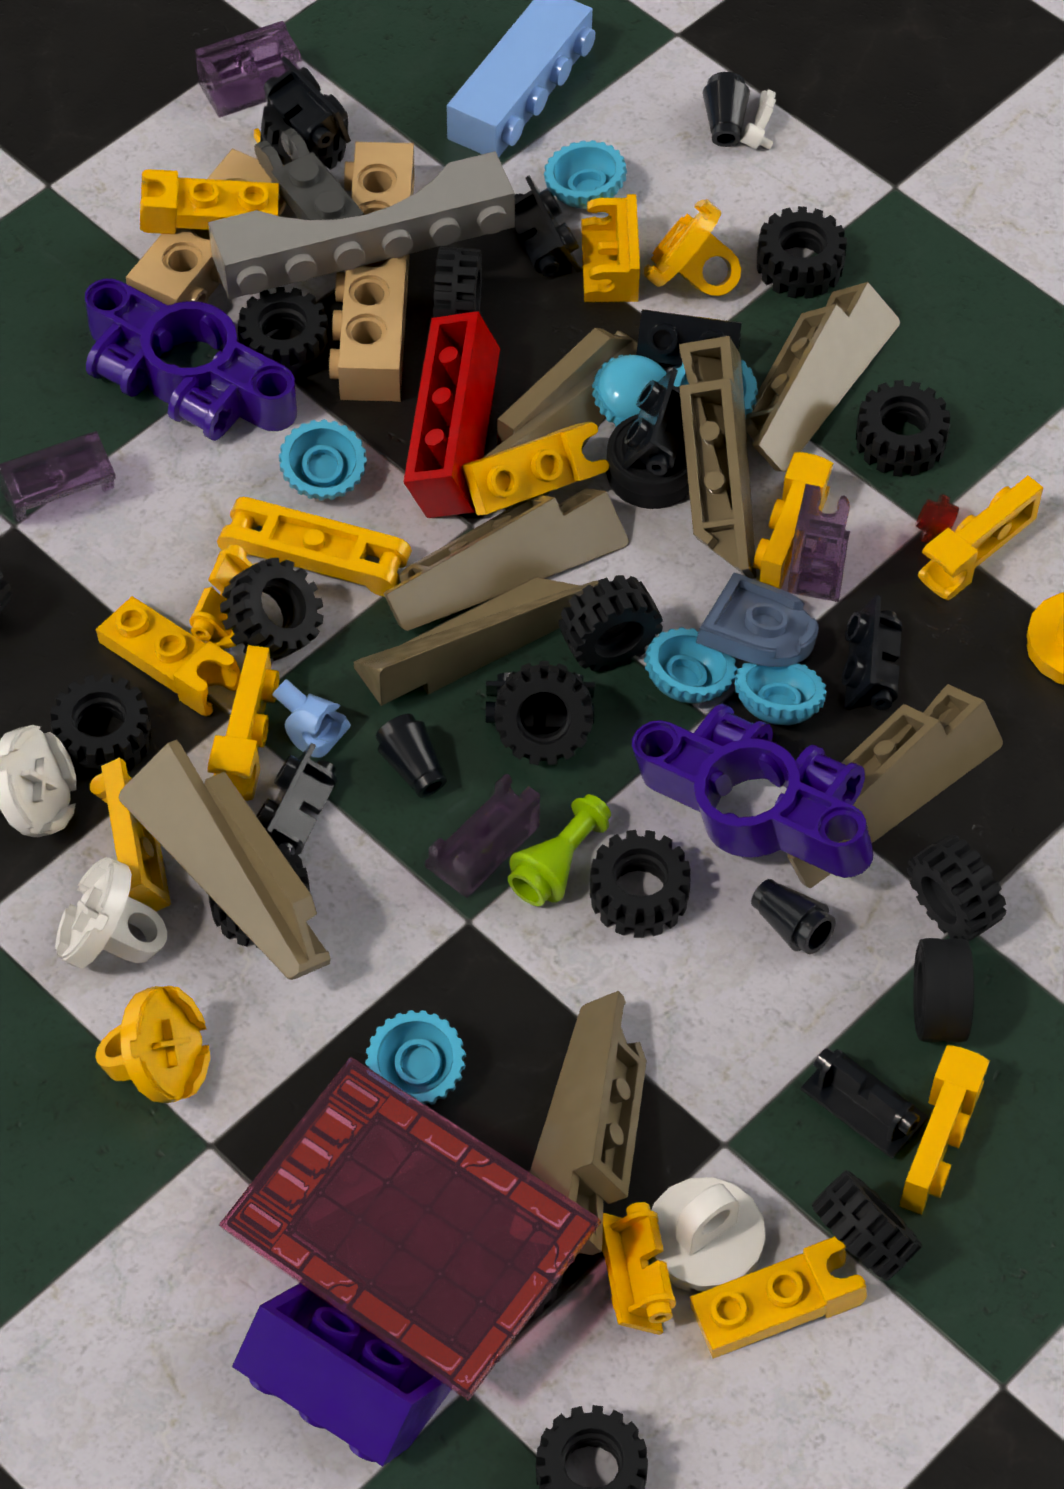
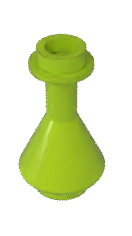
[508,794,611,906]

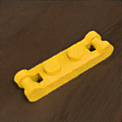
[217,497,412,597]

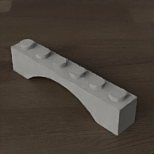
[208,151,515,299]

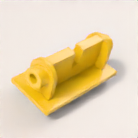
[189,545,266,649]
[602,1202,676,1335]

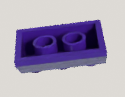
[232,1280,454,1467]

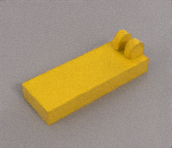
[90,757,171,912]

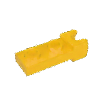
[140,169,279,234]
[462,422,609,515]
[753,452,834,589]
[918,475,1043,601]
[95,596,241,716]
[207,645,279,801]
[899,1045,990,1215]
[689,1236,867,1359]

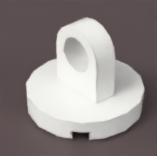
[0,725,77,837]
[55,857,167,968]
[651,1177,766,1292]

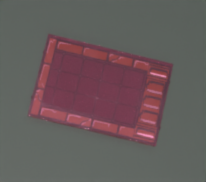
[219,1057,601,1401]

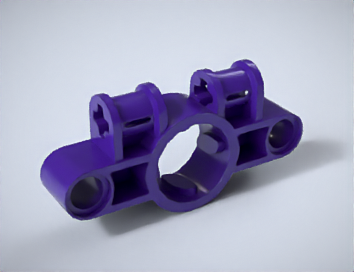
[85,279,297,441]
[632,704,873,878]

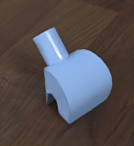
[272,679,351,758]

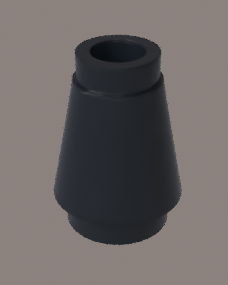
[702,72,750,147]
[376,713,447,798]
[751,879,836,954]

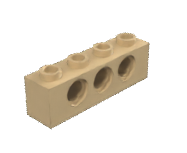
[126,148,286,305]

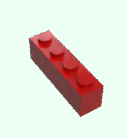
[403,311,500,518]

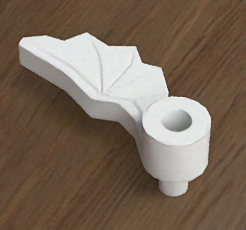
[740,89,776,150]

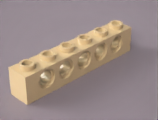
[329,142,415,402]

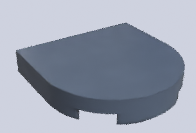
[696,573,819,667]

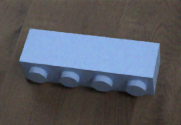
[447,0,595,158]

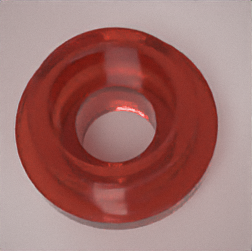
[915,494,959,544]

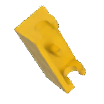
[581,194,640,302]

